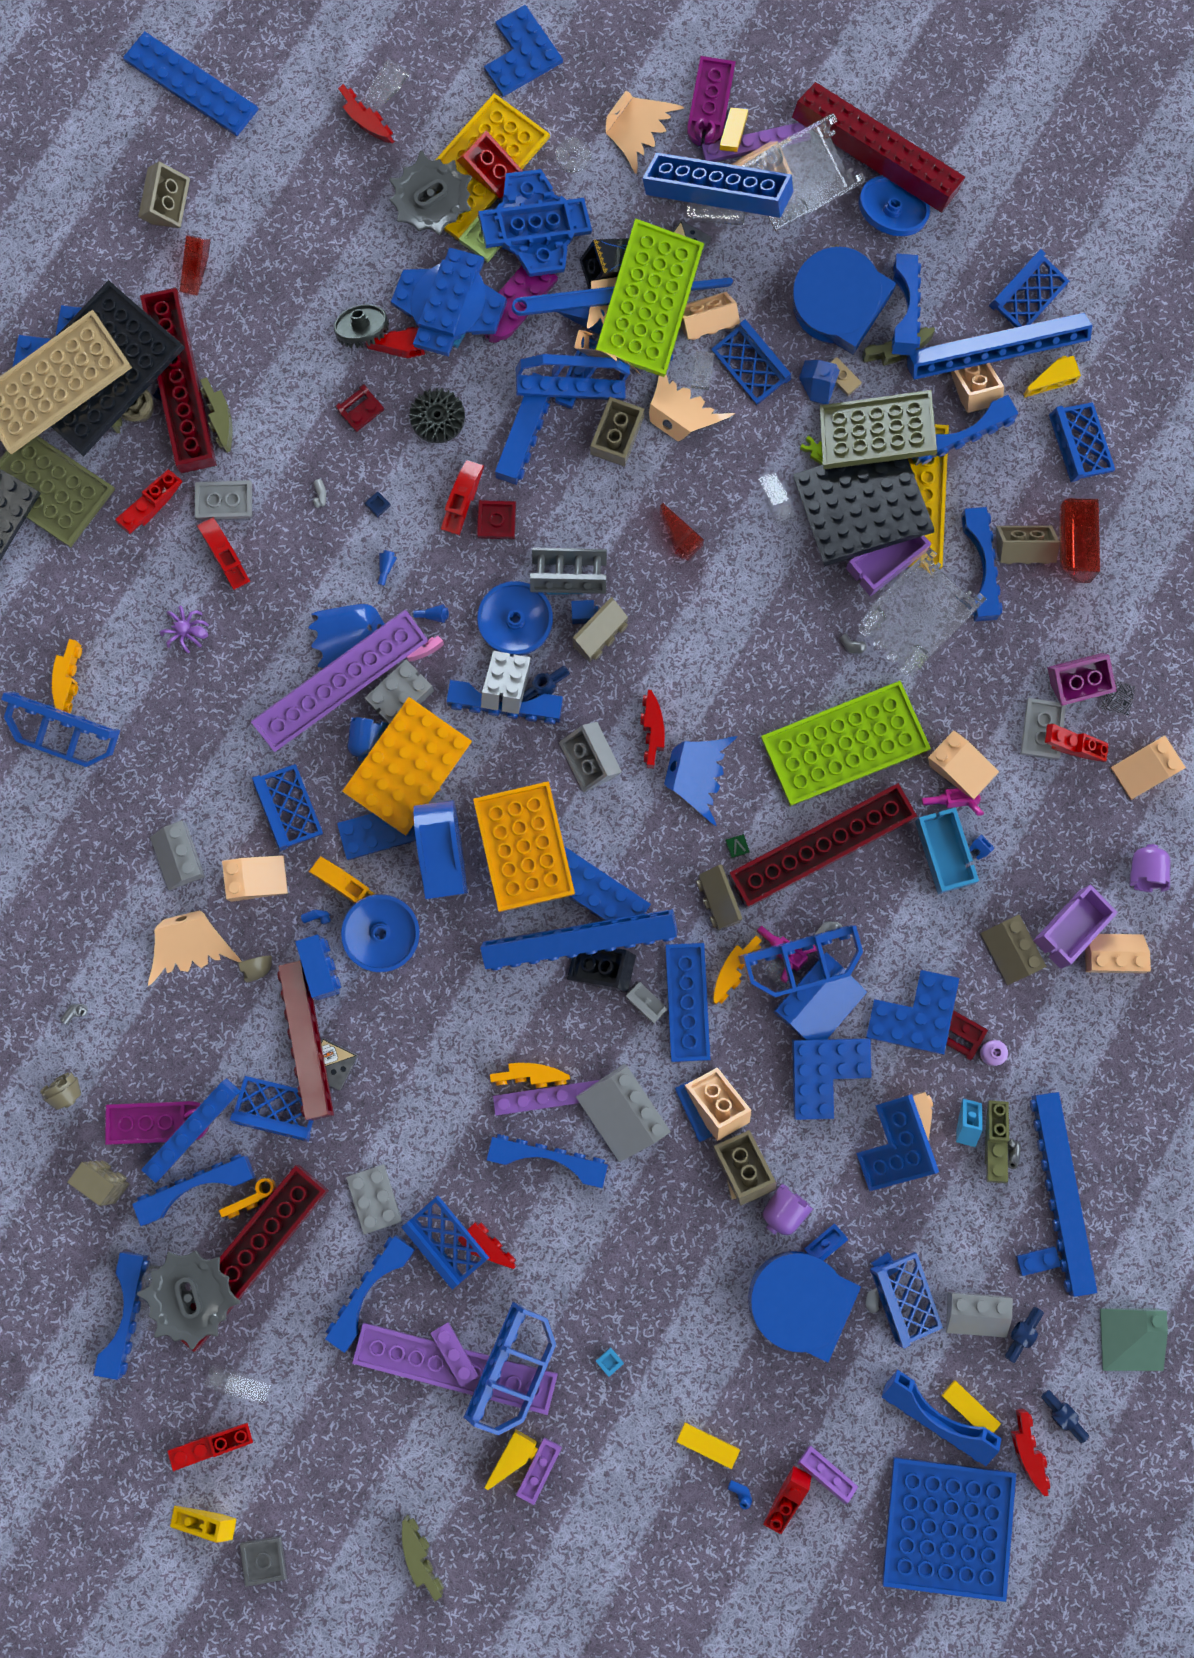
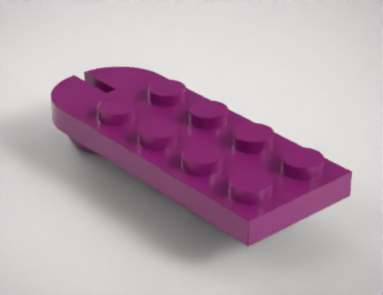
[687,56,736,146]
[483,265,558,343]
[105,1101,210,1145]

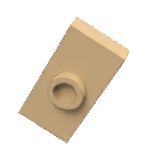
[830,357,862,396]

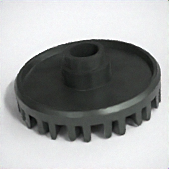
[334,304,389,349]
[409,388,465,443]

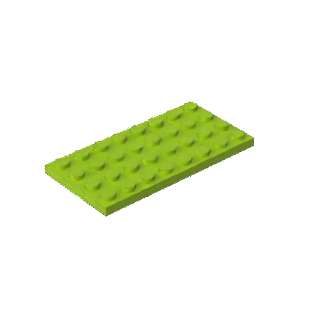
[595,218,704,377]
[760,680,931,807]

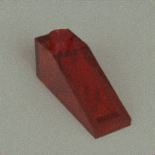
[180,235,211,295]
[660,503,704,561]

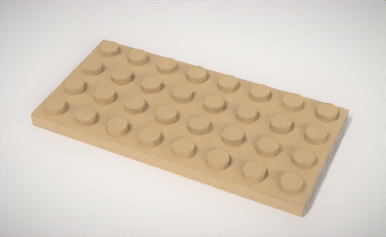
[0,310,132,454]

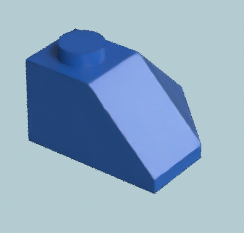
[799,360,840,405]

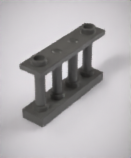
[530,548,607,594]

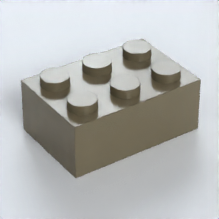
[590,397,645,467]
[714,1130,776,1206]
[67,1160,130,1206]

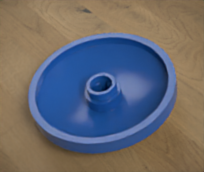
[858,176,930,236]
[477,581,553,656]
[341,894,420,972]

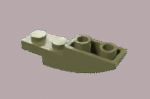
[862,327,935,366]
[200,377,233,453]
[985,1100,1009,1183]
[402,1515,444,1601]

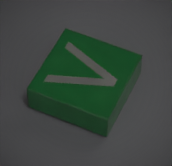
[725,834,750,859]

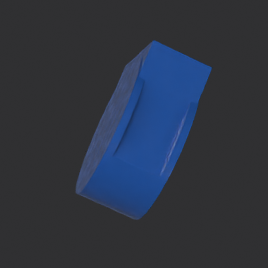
[792,247,896,355]
[413,800,468,899]
[748,1251,861,1362]

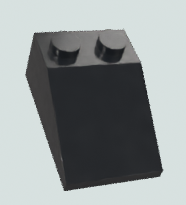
[567,948,636,993]

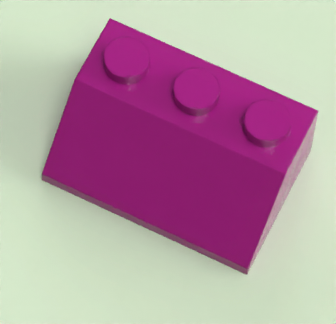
[1047,653,1117,706]

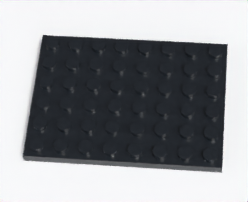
[50,280,185,457]

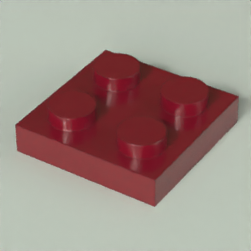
[477,500,516,539]

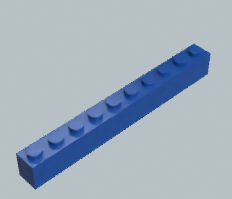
[907,313,1092,380]
[480,909,678,971]
[1030,1092,1098,1297]

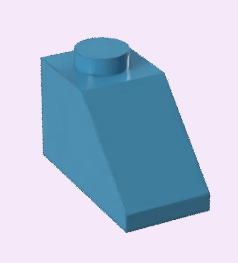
[956,1099,982,1147]

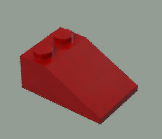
[456,130,523,199]

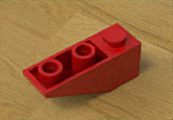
[366,327,425,359]
[458,1222,517,1269]
[763,1466,812,1534]

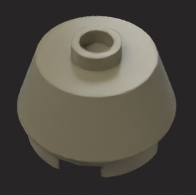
[121,390,154,423]
[40,1072,81,1110]

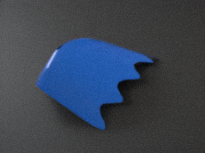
[308,604,384,668]

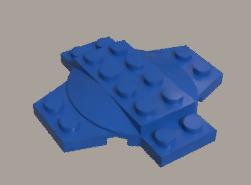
[478,169,592,277]
[391,247,507,357]

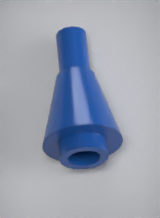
[378,550,397,586]
[413,604,449,623]

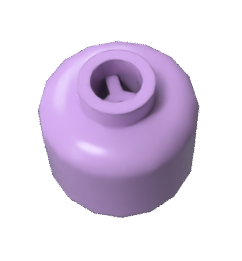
[980,1040,1008,1066]

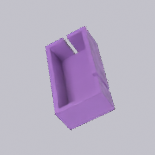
[846,536,931,597]
[1033,884,1118,969]

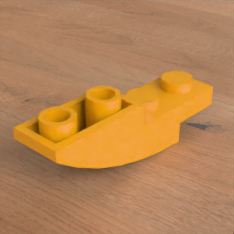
[52,639,82,713]
[309,856,375,904]
[712,936,762,1005]
[490,1063,570,1088]

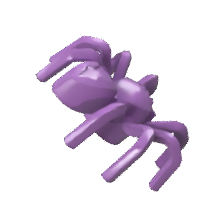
[160,605,209,653]

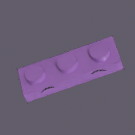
[431,1322,479,1387]
[516,1437,562,1505]
[797,1446,858,1504]

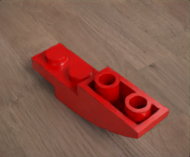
[338,84,395,144]
[441,460,484,536]
[115,469,182,534]
[197,517,250,591]
[640,690,665,769]
[1045,724,1108,762]
[1011,1409,1050,1496]
[167,1422,253,1471]

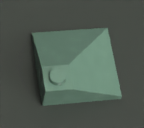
[1100,1308,1168,1371]

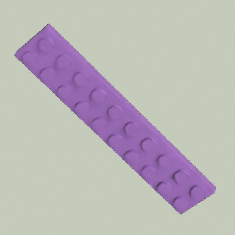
[251,609,428,752]
[352,1322,558,1415]

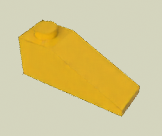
[1023,356,1081,398]
[485,1429,538,1490]
[170,1506,236,1543]

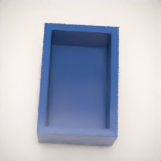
[295,934,342,1000]

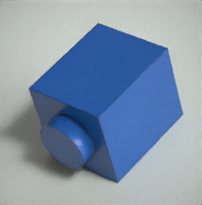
[571,600,598,624]

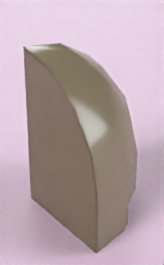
[238,956,272,983]

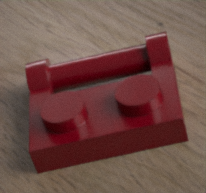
[335,384,384,432]
[946,1010,988,1061]

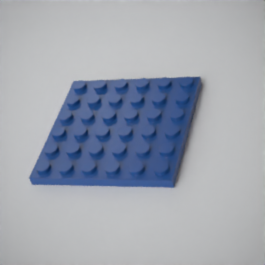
[882,1457,1016,1602]

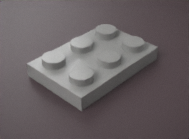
[195,480,252,520]
[1020,698,1066,760]
[346,1164,402,1235]

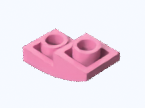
[406,636,444,662]

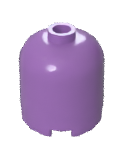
[1129,844,1171,892]
[763,1184,813,1235]

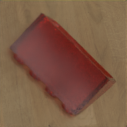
[1059,498,1100,583]

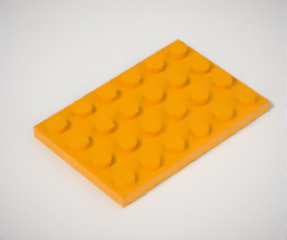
[342,697,472,836]
[473,781,575,912]

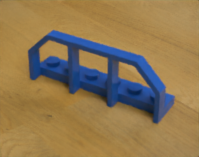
[515,354,630,400]
[1,692,120,767]
[738,925,863,997]
[464,1302,556,1435]

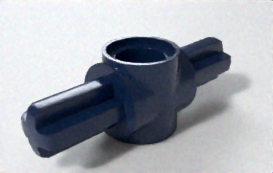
[522,666,570,702]
[1005,1307,1044,1363]
[1041,1390,1089,1443]

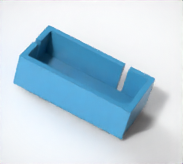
[915,807,979,894]

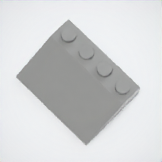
[576,1063,671,1162]

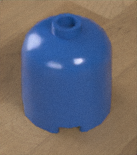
[347,717,389,762]

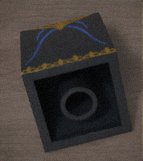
[579,238,629,289]

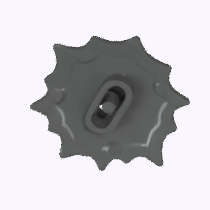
[389,151,472,235]
[137,1250,240,1350]

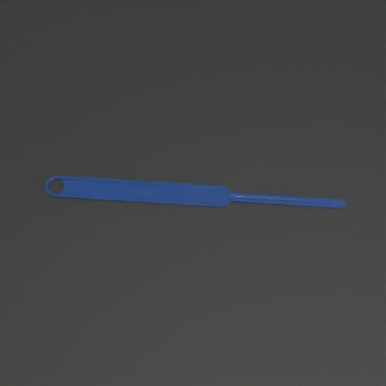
[512,277,733,316]

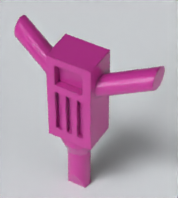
[922,788,984,816]
[757,926,817,983]

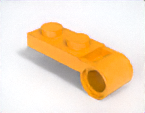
[219,1178,277,1219]

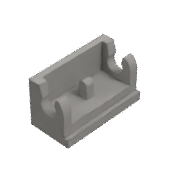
[625,982,668,1024]

